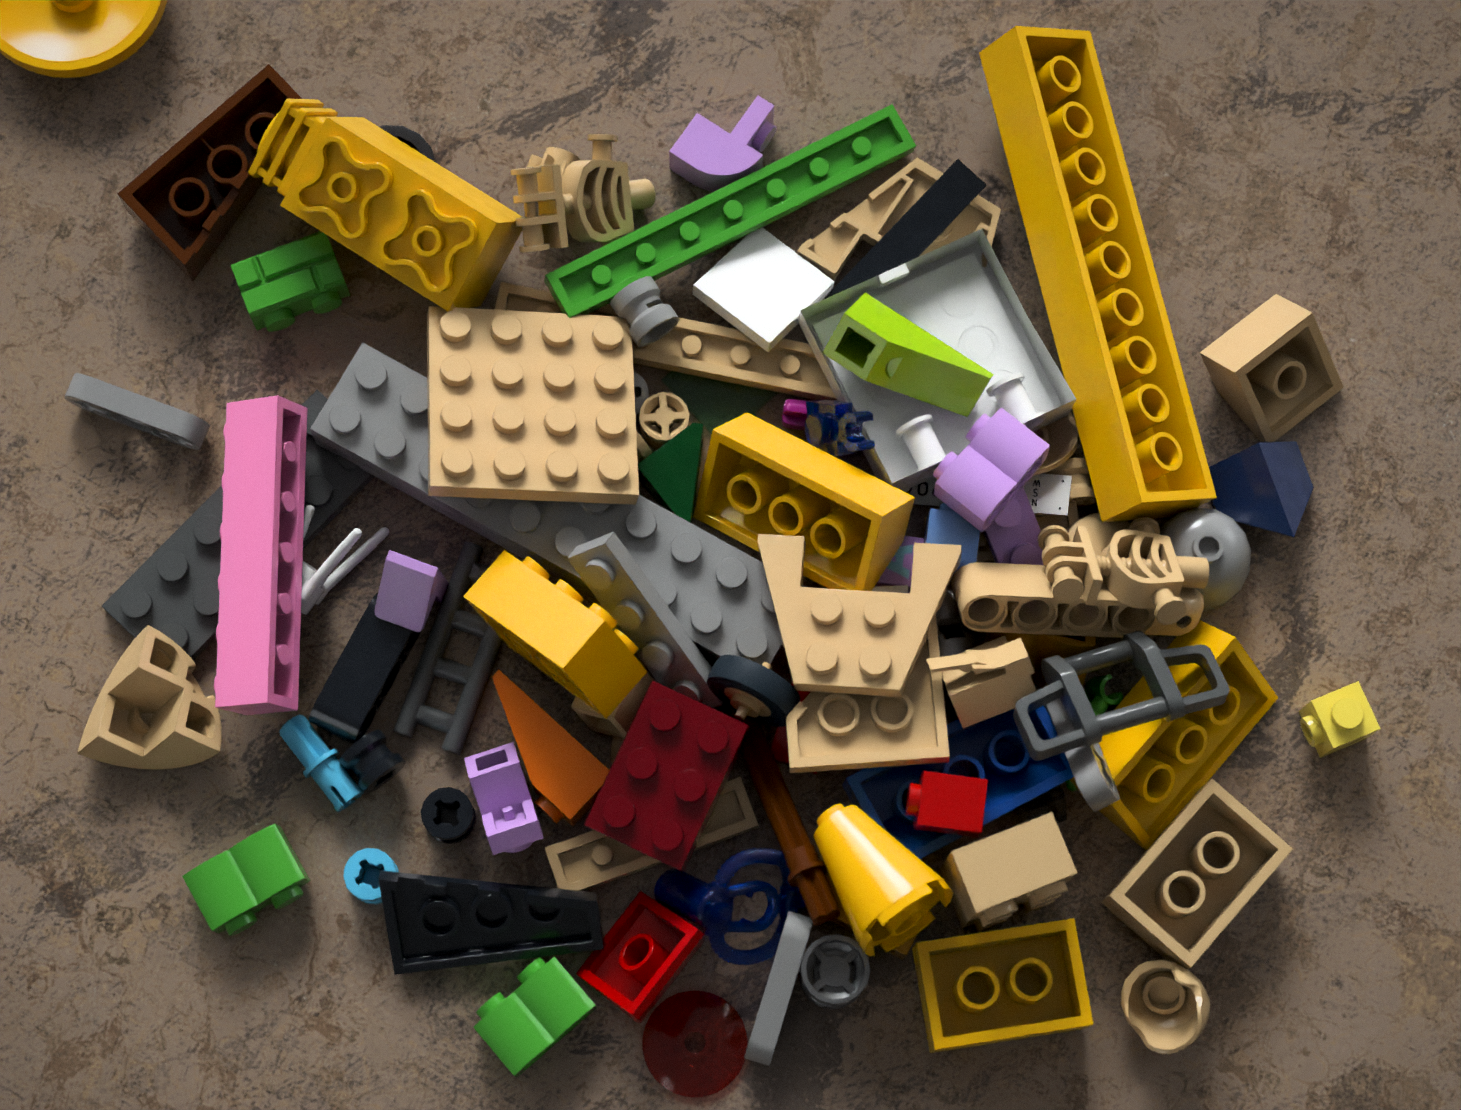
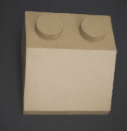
[1200,294,1344,442]

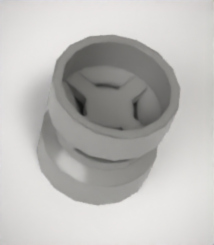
[610,276,680,347]

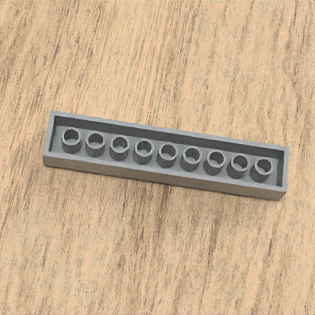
[310,342,806,665]

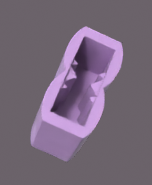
[933,407,1050,533]

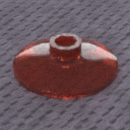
[642,991,748,1097]

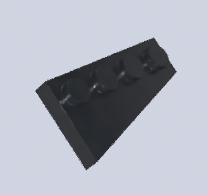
[378,870,604,975]

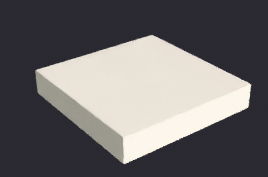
[693,227,834,352]

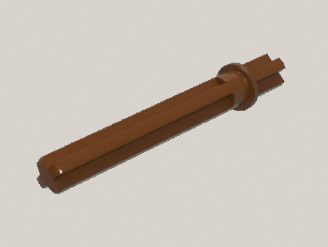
[721,703,841,926]

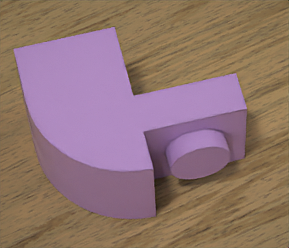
[669,96,776,192]
[464,742,544,855]

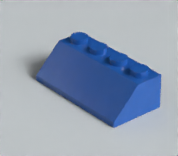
[842,706,1074,859]

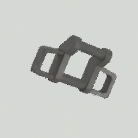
[1013,630,1230,761]

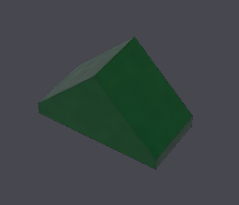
[638,423,704,523]

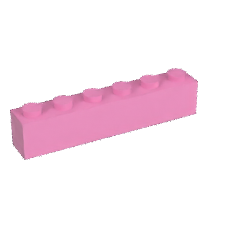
[214,395,307,715]

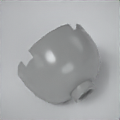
[1160,507,1251,612]

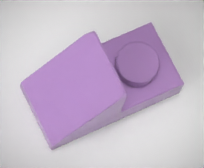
[374,550,449,632]

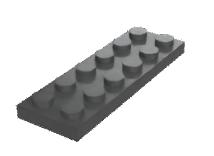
[102,390,375,661]

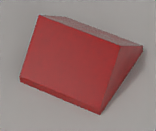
[576,891,704,1025]

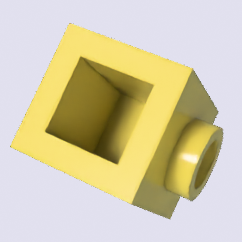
[1299,681,1381,758]

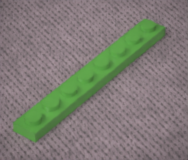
[544,104,916,318]

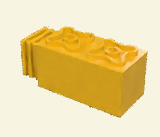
[248,99,522,312]

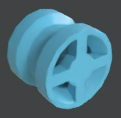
[343,848,399,905]

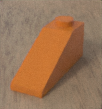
[492,669,610,826]

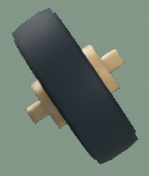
[707,655,801,727]

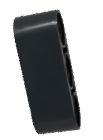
[309,593,421,744]

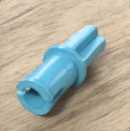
[279,714,363,812]

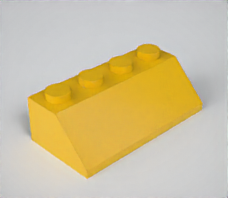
[693,412,915,591]
[1070,620,1278,850]

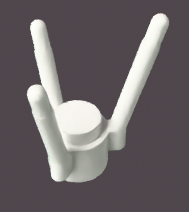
[301,505,389,615]

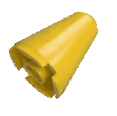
[814,804,954,956]

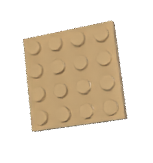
[427,306,639,505]

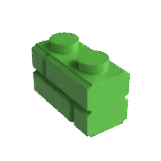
[231,231,350,332]

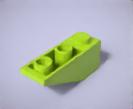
[822,292,994,417]

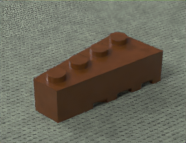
[117,64,302,281]

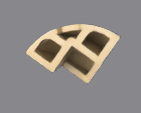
[77,625,221,770]

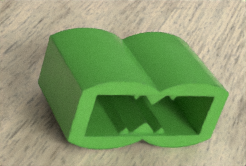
[182,823,310,936]
[473,957,597,1077]

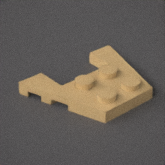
[797,157,1001,280]
[757,534,962,697]

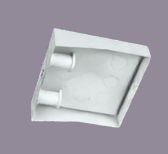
[798,229,1076,491]

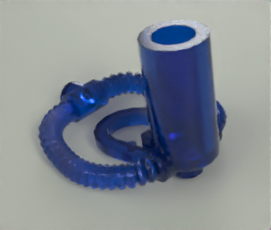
[654,848,806,966]

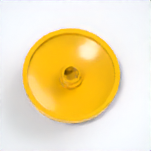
[0,0,167,78]

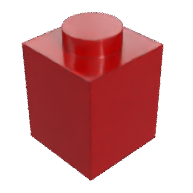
[906,771,988,838]

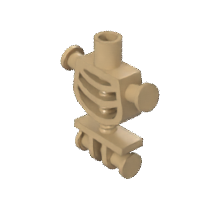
[511,134,655,252]
[1037,517,1209,625]

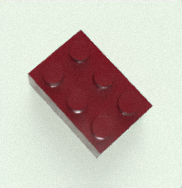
[584,680,751,872]

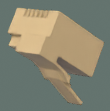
[926,635,1036,728]

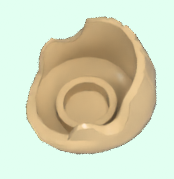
[1120,960,1210,1055]

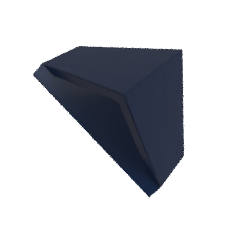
[1209,441,1314,537]

